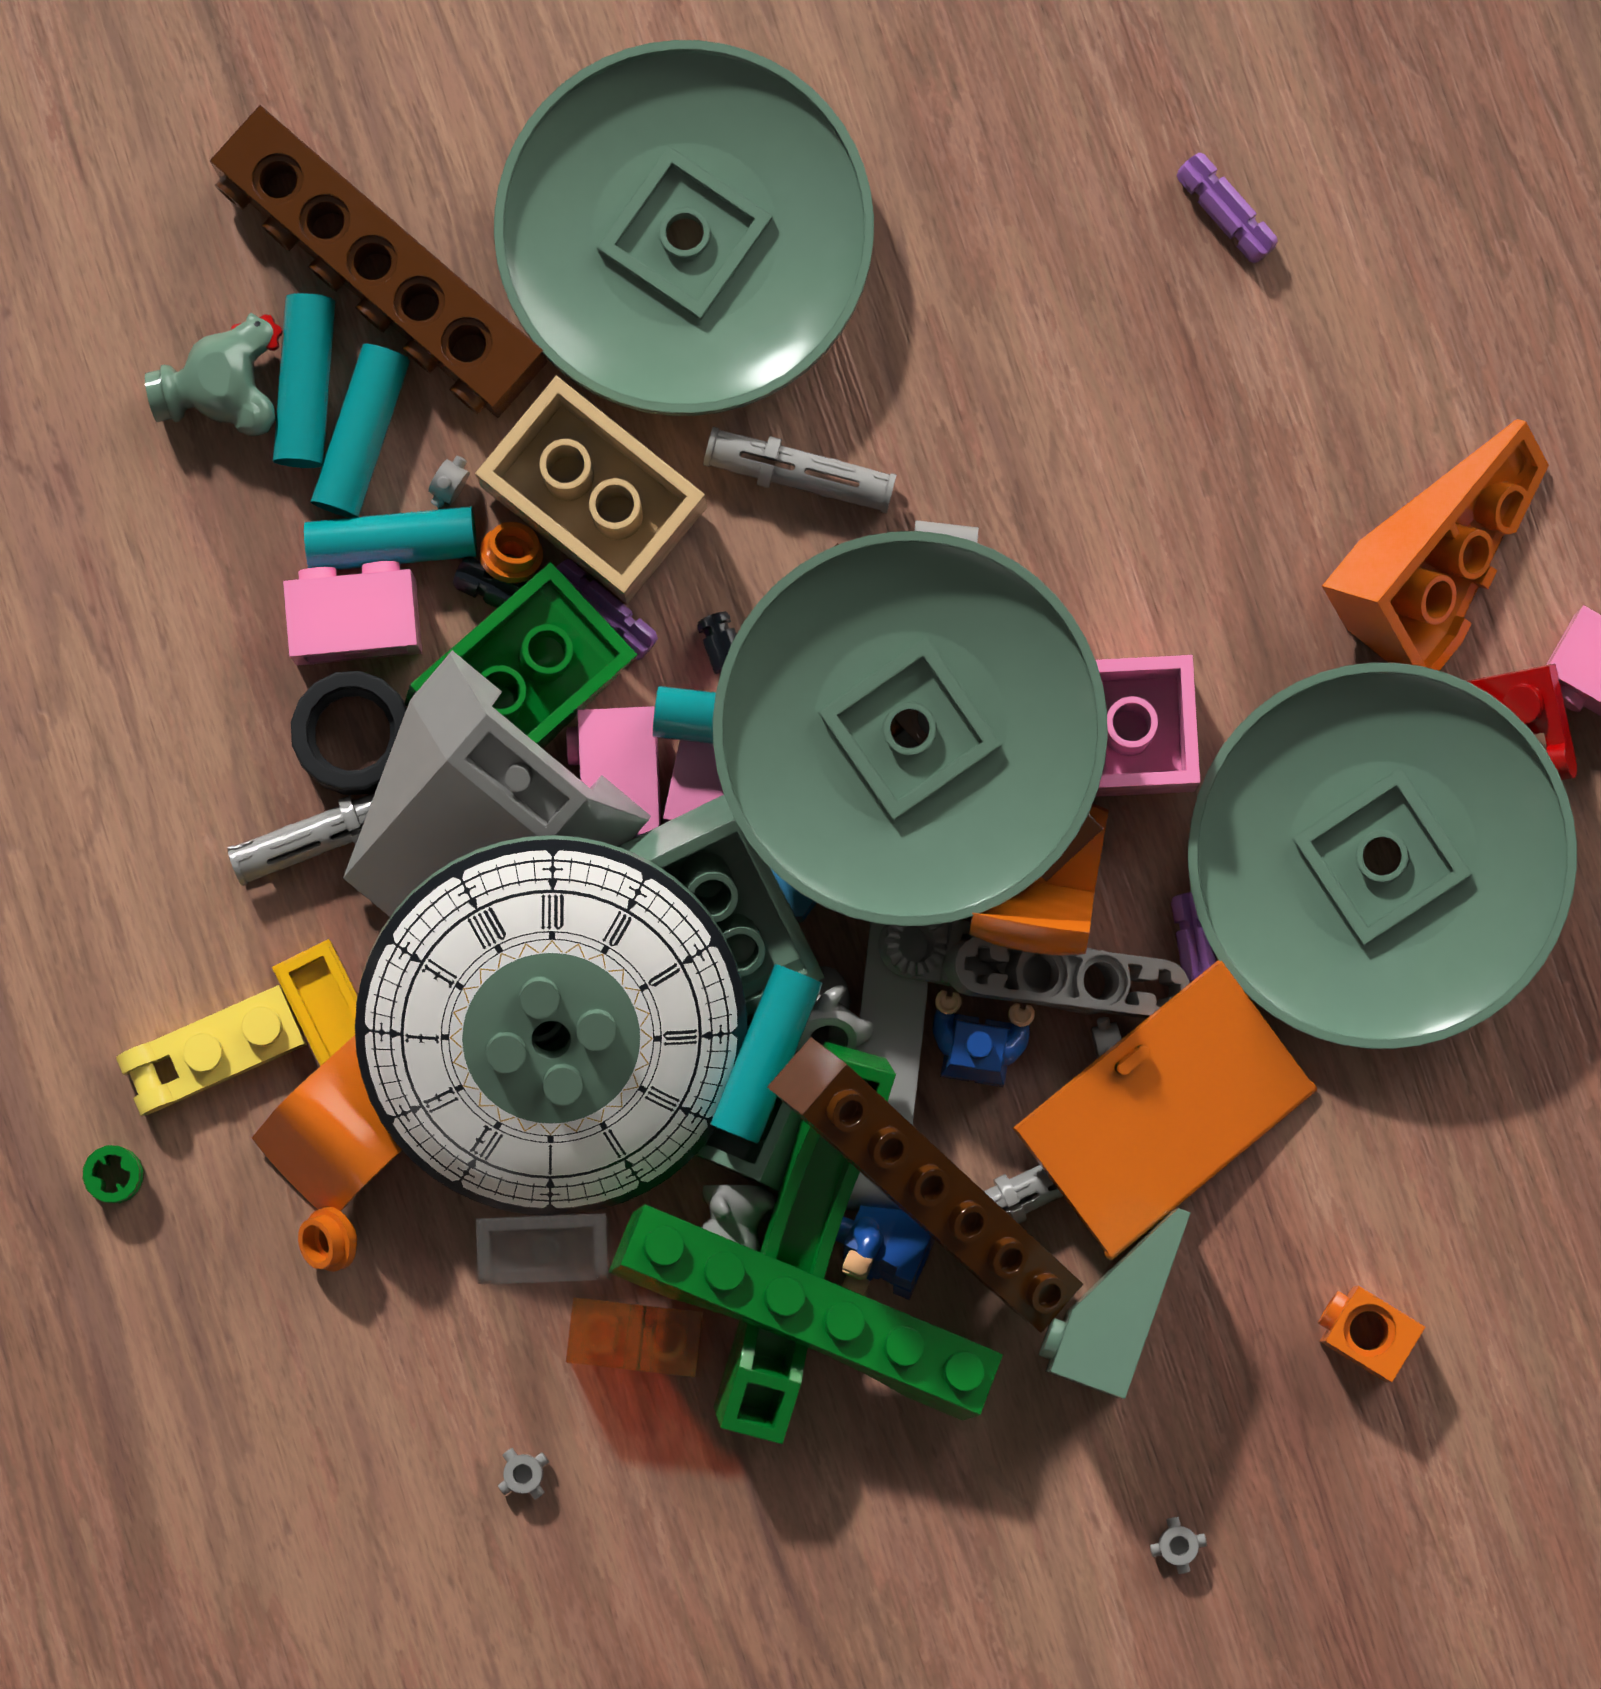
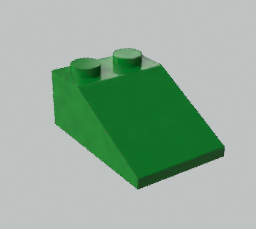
[404,562,638,749]

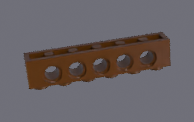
[210,105,548,418]
[767,1037,1083,1333]

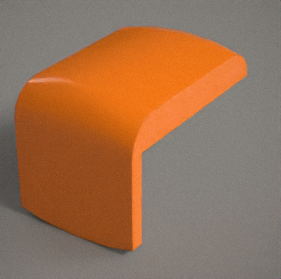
[969,804,1109,955]
[252,1035,403,1211]

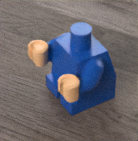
[932,990,1035,1088]
[835,1206,935,1300]

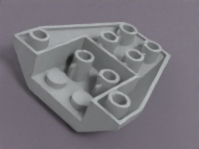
[343,650,651,917]

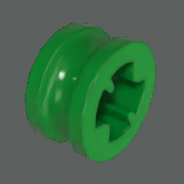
[82,1145,144,1204]

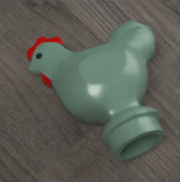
[145,313,283,436]

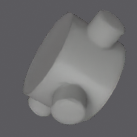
[428,456,470,508]
[1091,1017,1121,1069]
[498,1448,549,1500]
[1150,1517,1207,1574]

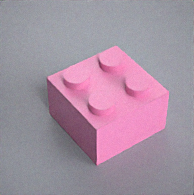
[1095,655,1200,797]

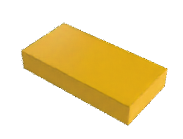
[272,939,358,1066]

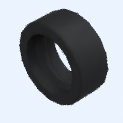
[291,671,407,795]

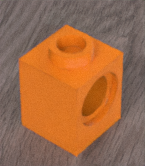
[1318,1286,1425,1382]

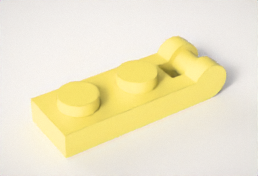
[116,985,307,1116]

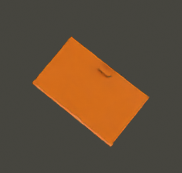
[1013,960,1317,1260]

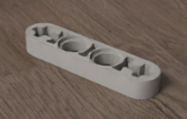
[944,937,1189,1019]

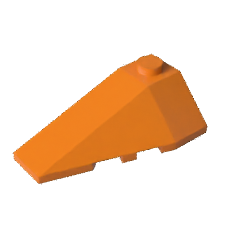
[1322,419,1549,671]

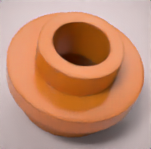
[479,522,543,583]
[298,1207,357,1272]

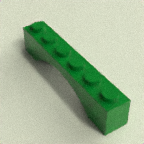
[713,1041,896,1444]
[608,1204,1003,1421]

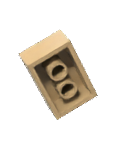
[475,375,707,604]

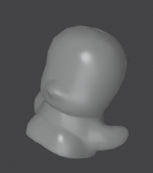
[797,966,874,1051]
[701,1185,776,1252]

